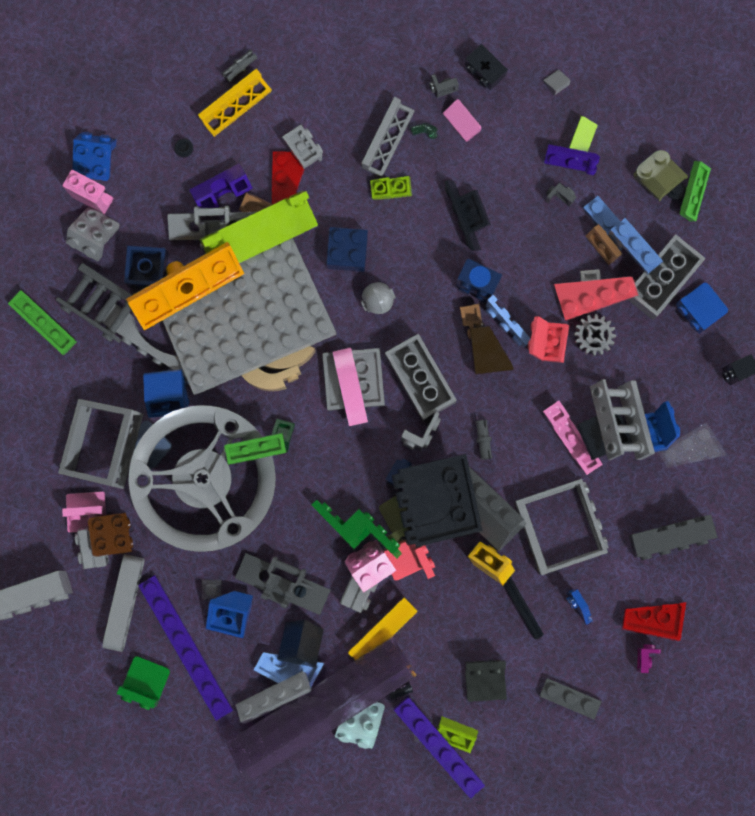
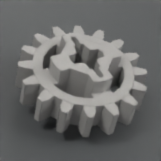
[574,314,616,356]

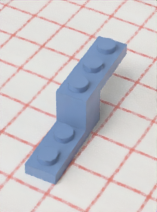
[583,196,663,275]

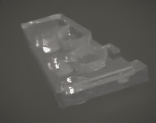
[657,422,727,468]

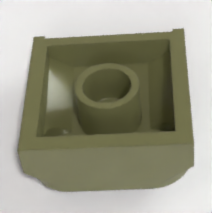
[633,150,688,201]

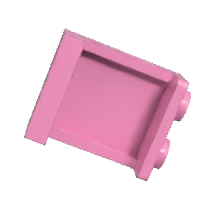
[62,170,114,215]

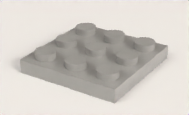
[323,348,385,411]

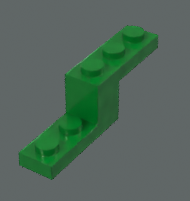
[312,500,402,559]

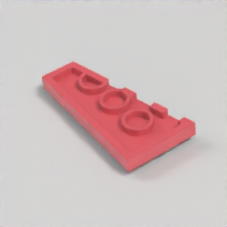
[554,277,638,320]

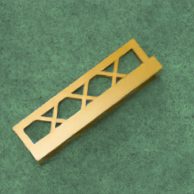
[198,69,272,137]
[348,598,418,666]

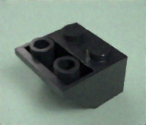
[577,415,633,460]

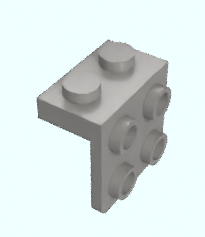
[66,207,119,261]
[401,411,441,451]

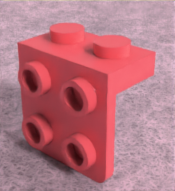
[528,316,569,363]
[383,540,435,580]

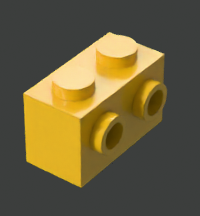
[468,542,515,585]

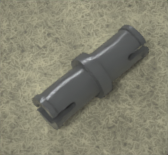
[222,49,257,82]
[475,420,493,460]

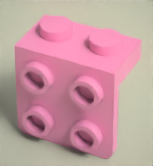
[345,540,396,592]

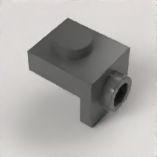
[545,183,576,207]

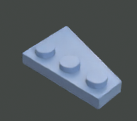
[485,295,531,348]
[254,652,324,698]

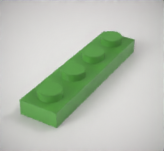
[8,290,77,355]

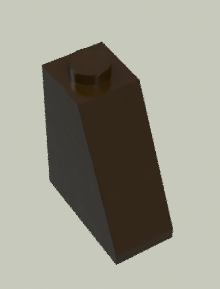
[469,322,514,374]

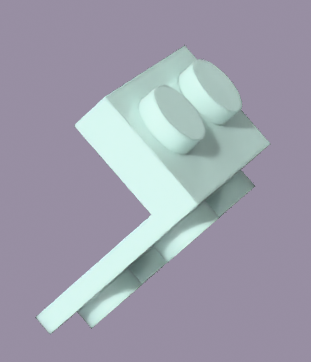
[335,694,385,749]

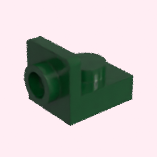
[271,419,295,452]

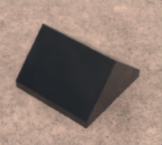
[277,620,324,668]

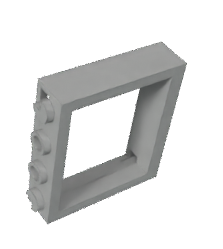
[58,399,143,489]
[514,479,609,575]

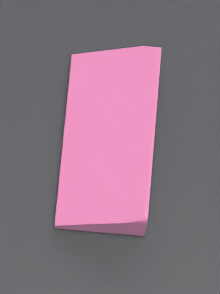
[443,99,481,142]

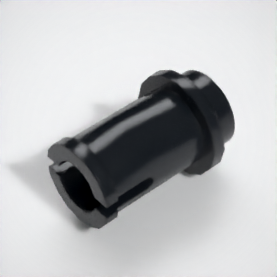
[387,680,413,701]

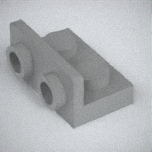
[282,125,323,169]

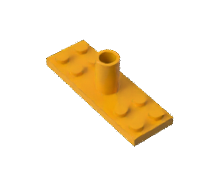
[126,242,244,330]

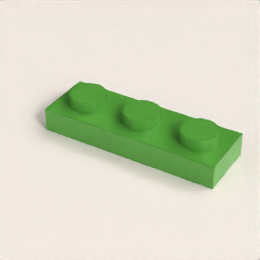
[680,161,711,221]
[224,433,287,465]

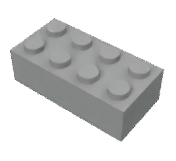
[627,234,706,320]
[385,334,457,422]
[0,571,73,621]

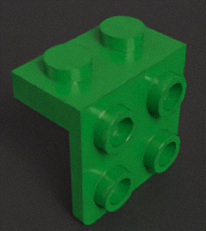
[117,656,170,710]

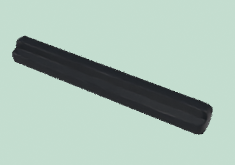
[504,576,544,639]

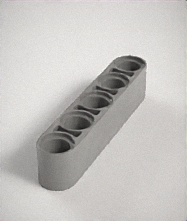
[103,554,144,652]

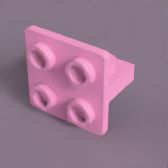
[62,492,106,533]

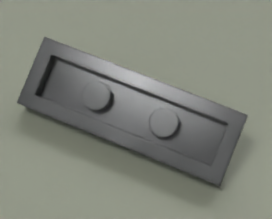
[539,678,602,719]

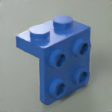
[72,132,116,181]
[676,282,728,334]
[645,401,680,452]

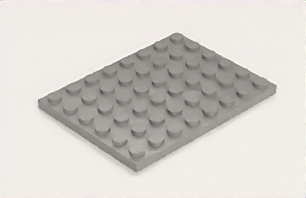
[163,238,337,395]

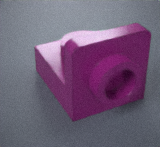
[637,644,661,673]

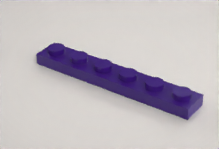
[393,696,485,799]

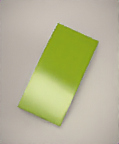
[370,176,412,199]

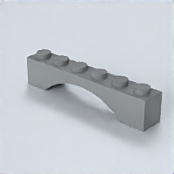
[102,304,190,386]

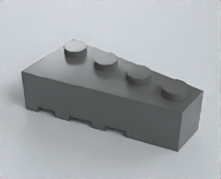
[629,515,718,560]

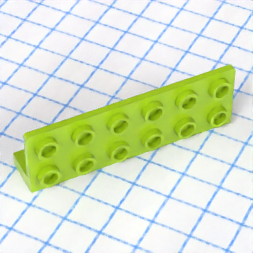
[199,191,318,263]

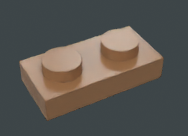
[239,192,273,212]
[586,224,622,265]

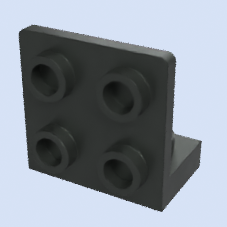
[465,660,507,702]

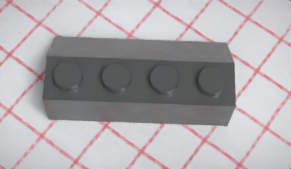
[469,467,526,551]

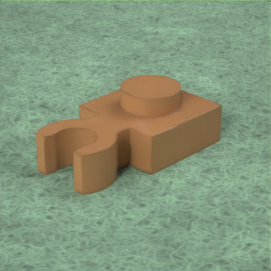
[459,304,482,339]

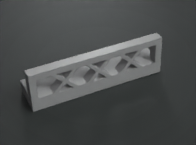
[362,97,414,177]

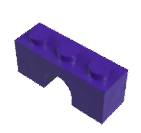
[189,164,253,208]

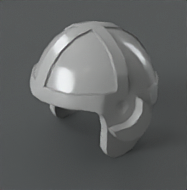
[361,282,396,314]

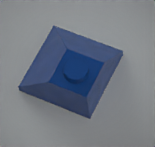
[206,591,253,638]

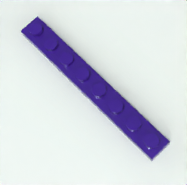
[138,575,233,721]

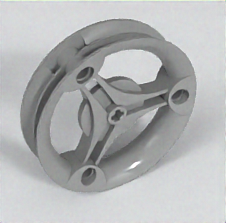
[129,405,276,552]

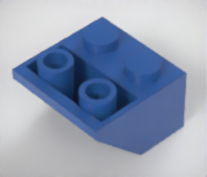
[143,369,189,418]

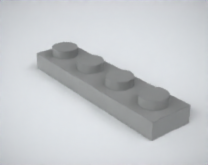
[236,671,311,724]

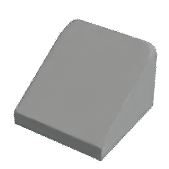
[543,70,571,96]

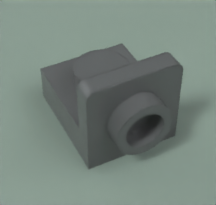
[429,74,459,98]

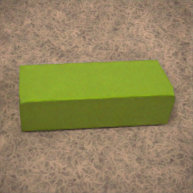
[569,116,598,152]
[437,716,478,753]

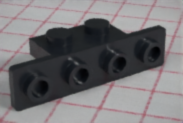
[444,180,491,251]

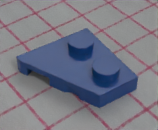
[566,589,593,625]

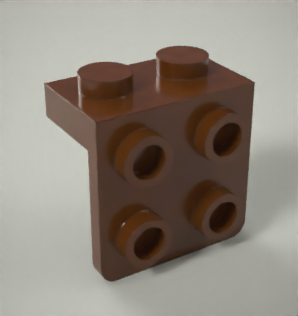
[87,513,133,557]

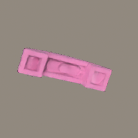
[333,348,368,426]
[543,401,603,475]

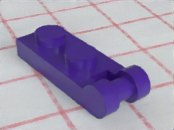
[544,144,600,175]

